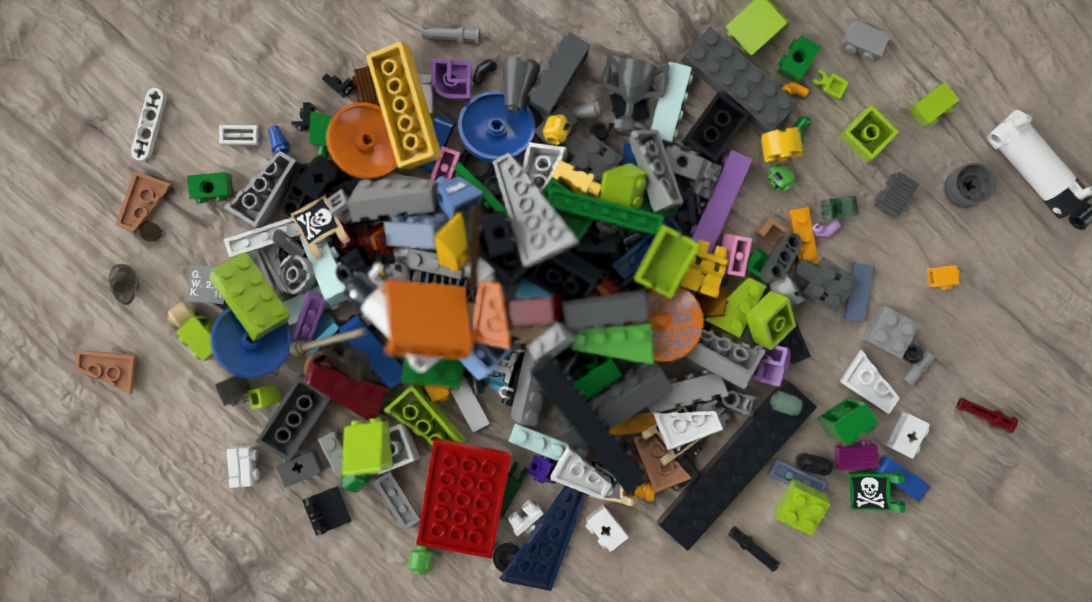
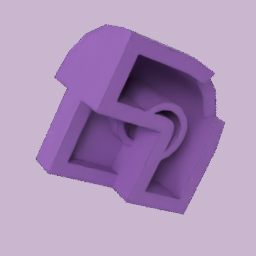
[431,59,471,99]
[751,345,791,387]

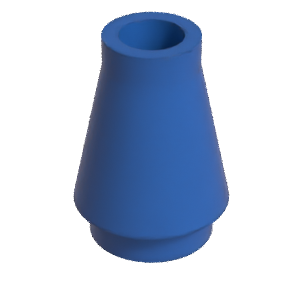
[268,126,291,154]

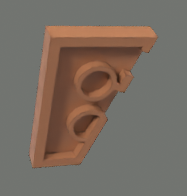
[116,171,173,232]
[75,350,137,394]

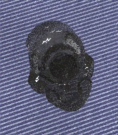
[108,264,140,305]

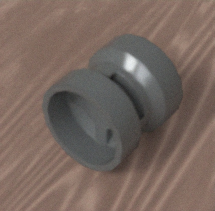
[482,176,501,197]

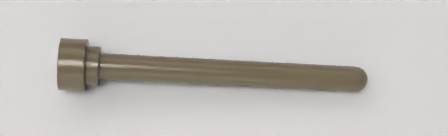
[290,328,366,357]

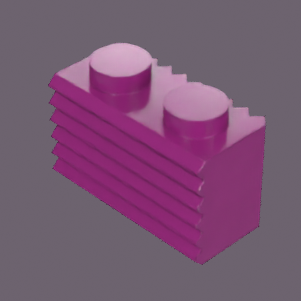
[834,440,879,471]

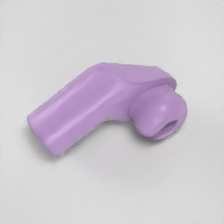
[813,220,841,238]

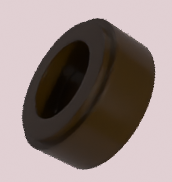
[140,222,161,242]

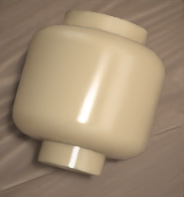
[167,302,198,330]

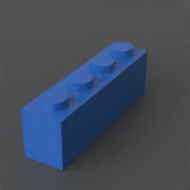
[340,314,403,389]

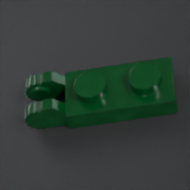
[500,461,529,516]

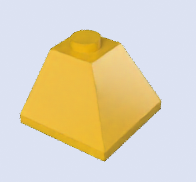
[435,212,470,273]

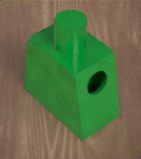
[309,111,334,160]

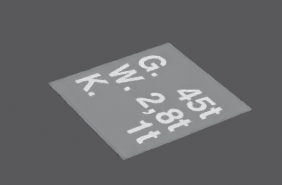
[187,265,224,304]

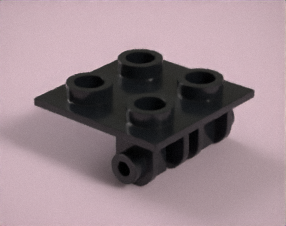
[302,486,352,535]

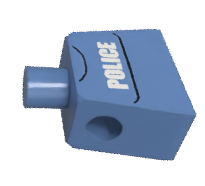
[436,176,483,220]

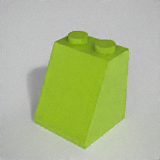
[726,0,790,56]
[342,418,393,476]

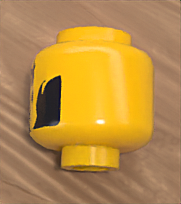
[543,114,571,145]

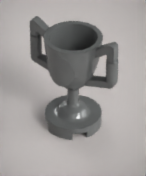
[602,55,670,137]

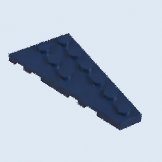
[499,485,587,591]

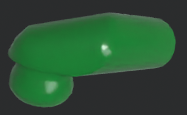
[792,116,811,143]

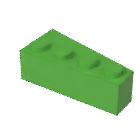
[571,321,655,364]

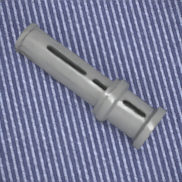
[422,26,481,45]

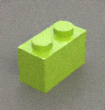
[908,82,959,127]

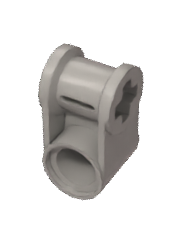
[719,389,759,416]

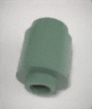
[770,391,802,416]

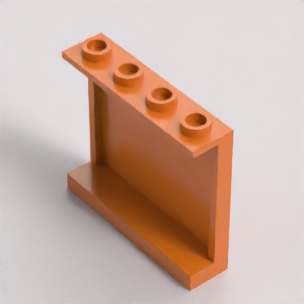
[382,279,473,359]

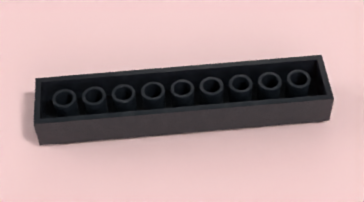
[656,380,817,551]

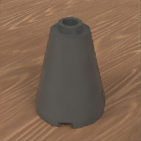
[502,56,540,114]

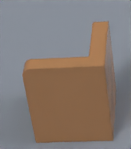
[754,217,788,246]

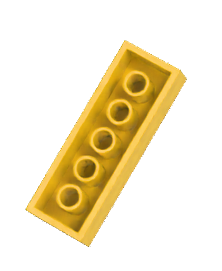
[366,42,442,170]

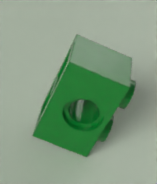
[777,35,821,83]
[187,172,233,203]

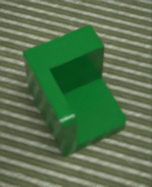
[746,246,770,278]

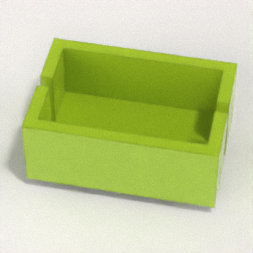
[634,224,700,298]

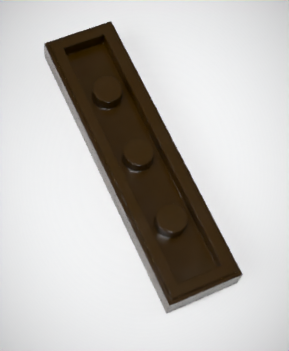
[469,206,480,290]

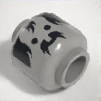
[385,262,410,282]

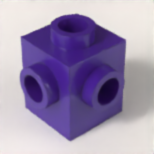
[527,455,557,484]

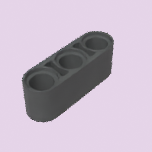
[760,233,802,284]

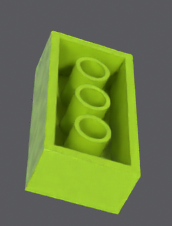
[209,252,291,341]

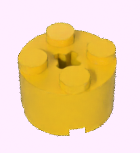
[761,128,804,163]

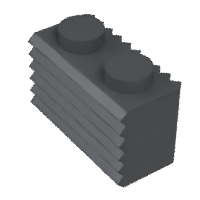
[874,172,919,218]

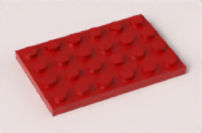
[416,438,512,559]

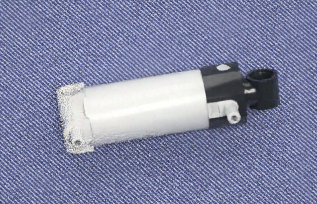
[987,110,1092,230]
[335,259,443,372]

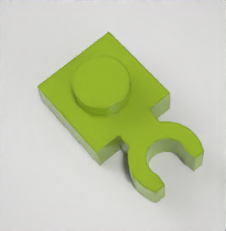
[811,70,849,100]

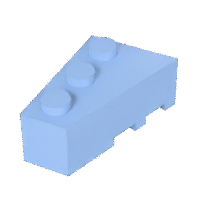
[459,324,512,380]

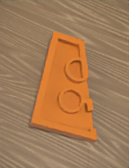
[471,280,511,349]

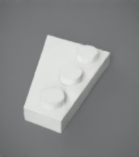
[839,350,900,414]
[653,411,723,451]
[551,445,612,500]

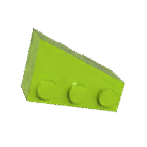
[703,277,766,338]

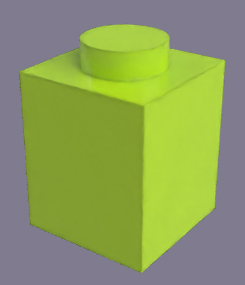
[247,384,282,409]

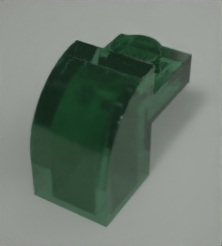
[820,196,859,220]

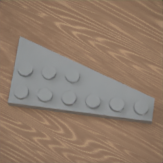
[492,153,580,267]

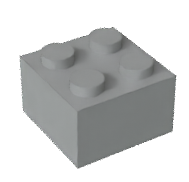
[860,306,920,359]

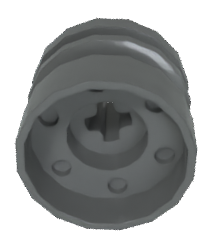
[944,163,997,208]

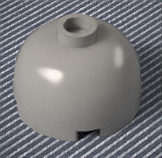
[278,255,317,294]
[770,270,806,307]

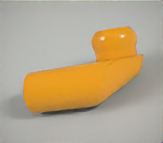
[781,82,809,98]

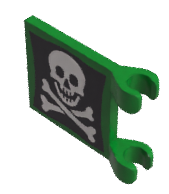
[849,472,905,513]

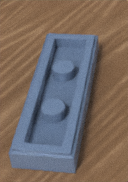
[844,263,873,322]
[767,458,828,493]

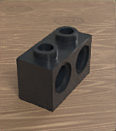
[555,347,589,381]

